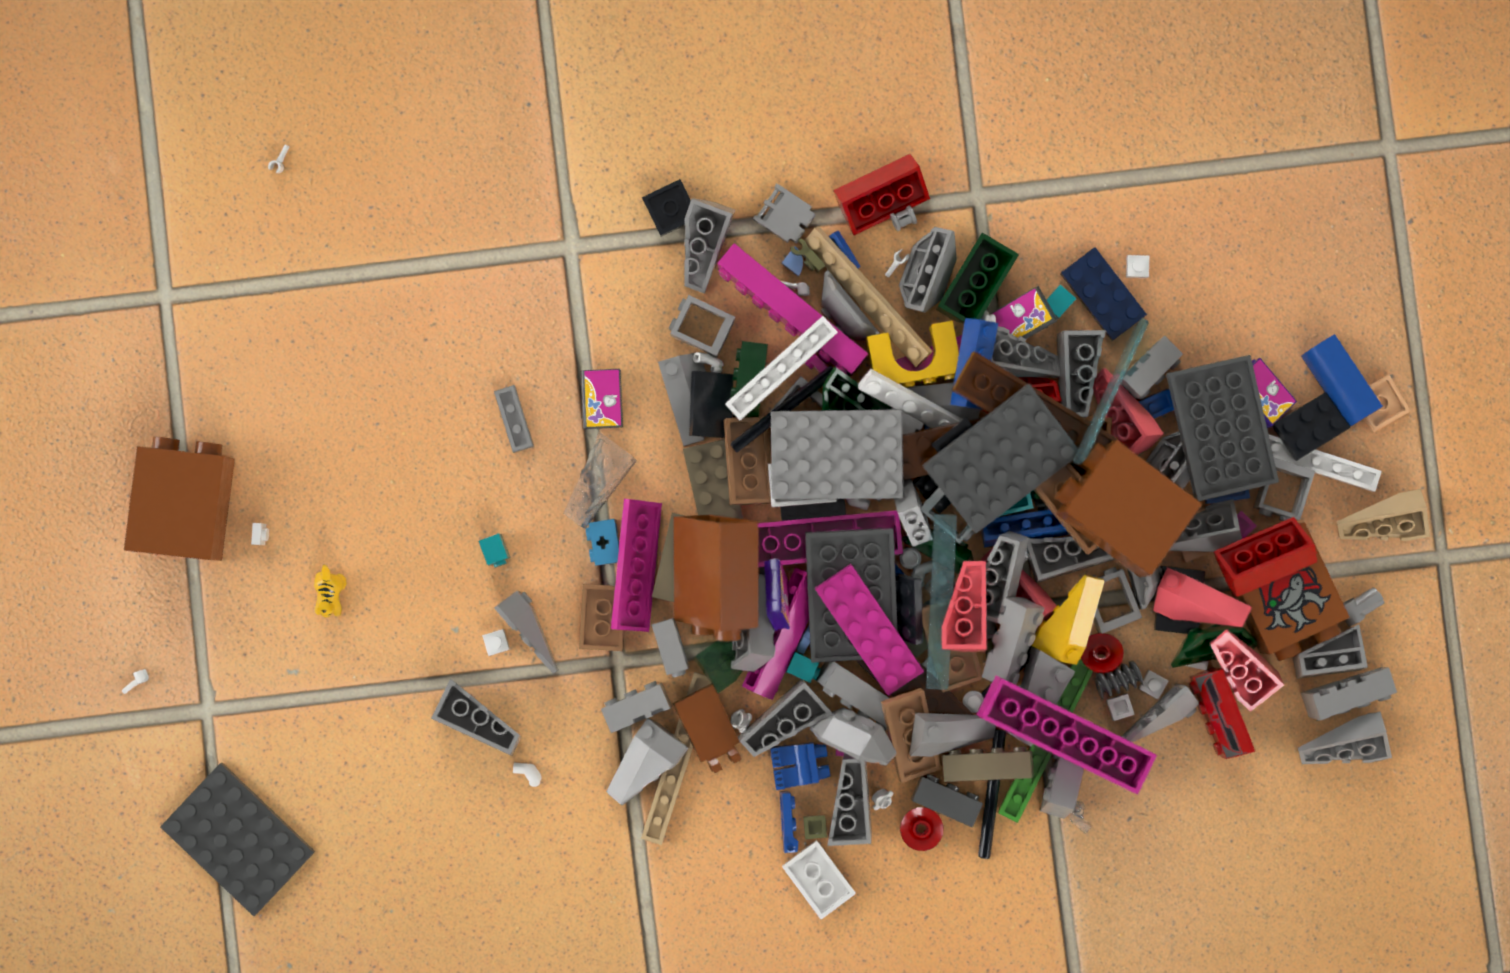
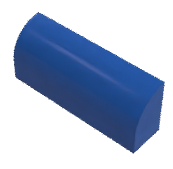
[1301,334,1383,427]

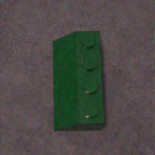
[936,233,1019,324]

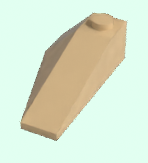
[1337,489,1430,541]

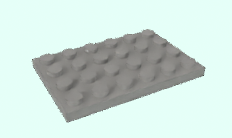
[771,410,903,499]

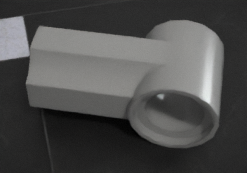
[1343,588,1384,626]

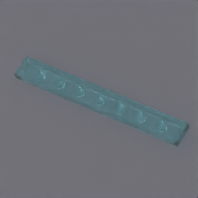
[1073,318,1149,465]
[926,514,957,690]

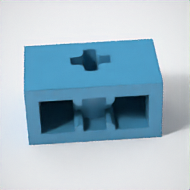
[586,519,619,566]

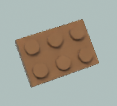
[579,584,624,651]

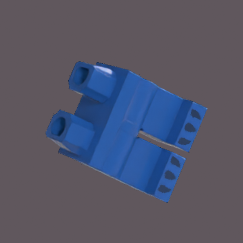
[770,742,831,790]

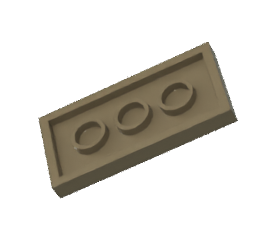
[683,439,743,519]

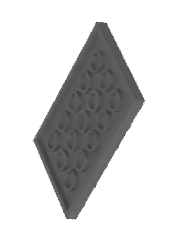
[1166,355,1279,501]
[922,384,1081,534]
[805,528,897,663]
[160,763,316,916]

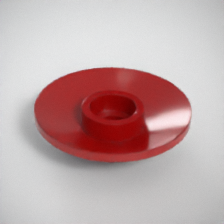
[1080,633,1124,673]
[900,807,944,851]

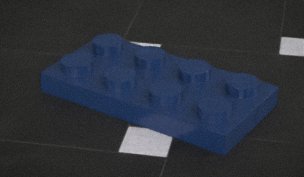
[1060,247,1147,341]

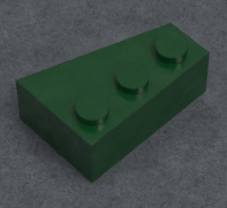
[730,341,768,418]

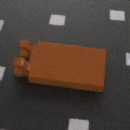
[673,684,742,773]

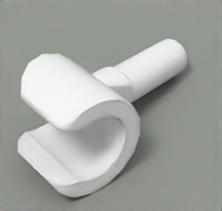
[268,145,289,173]
[885,249,909,278]
[781,281,809,296]
[122,669,149,694]

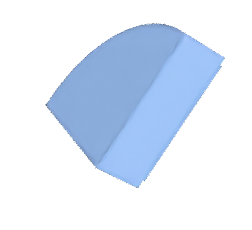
[782,246,803,277]
[797,625,810,654]

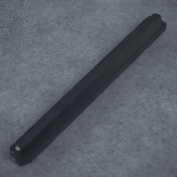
[730,366,833,452]
[978,729,1006,859]

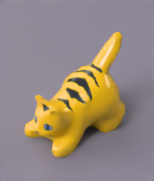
[314,564,347,618]

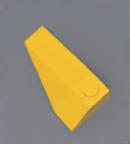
[1032,574,1105,665]

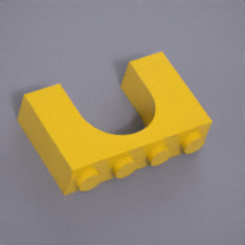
[866,320,959,388]

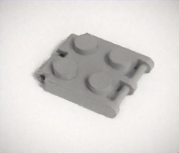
[753,184,816,244]

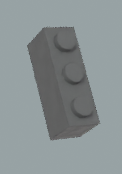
[911,774,983,828]

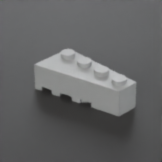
[1057,330,1106,418]
[986,531,1029,624]
[1027,536,1115,583]
[731,574,776,672]
[982,597,1045,685]
[1005,646,1075,747]
[816,661,890,731]
[431,679,522,756]
[738,679,833,757]
[827,753,872,846]

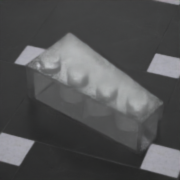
[563,432,637,529]

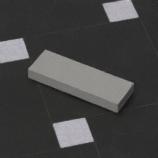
[494,385,534,453]

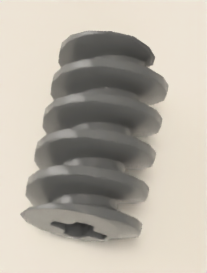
[1095,661,1143,699]

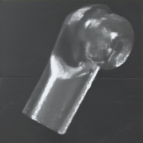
[1070,801,1092,834]

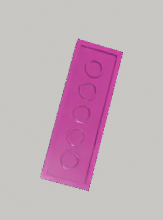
[611,499,662,632]
[815,564,924,695]

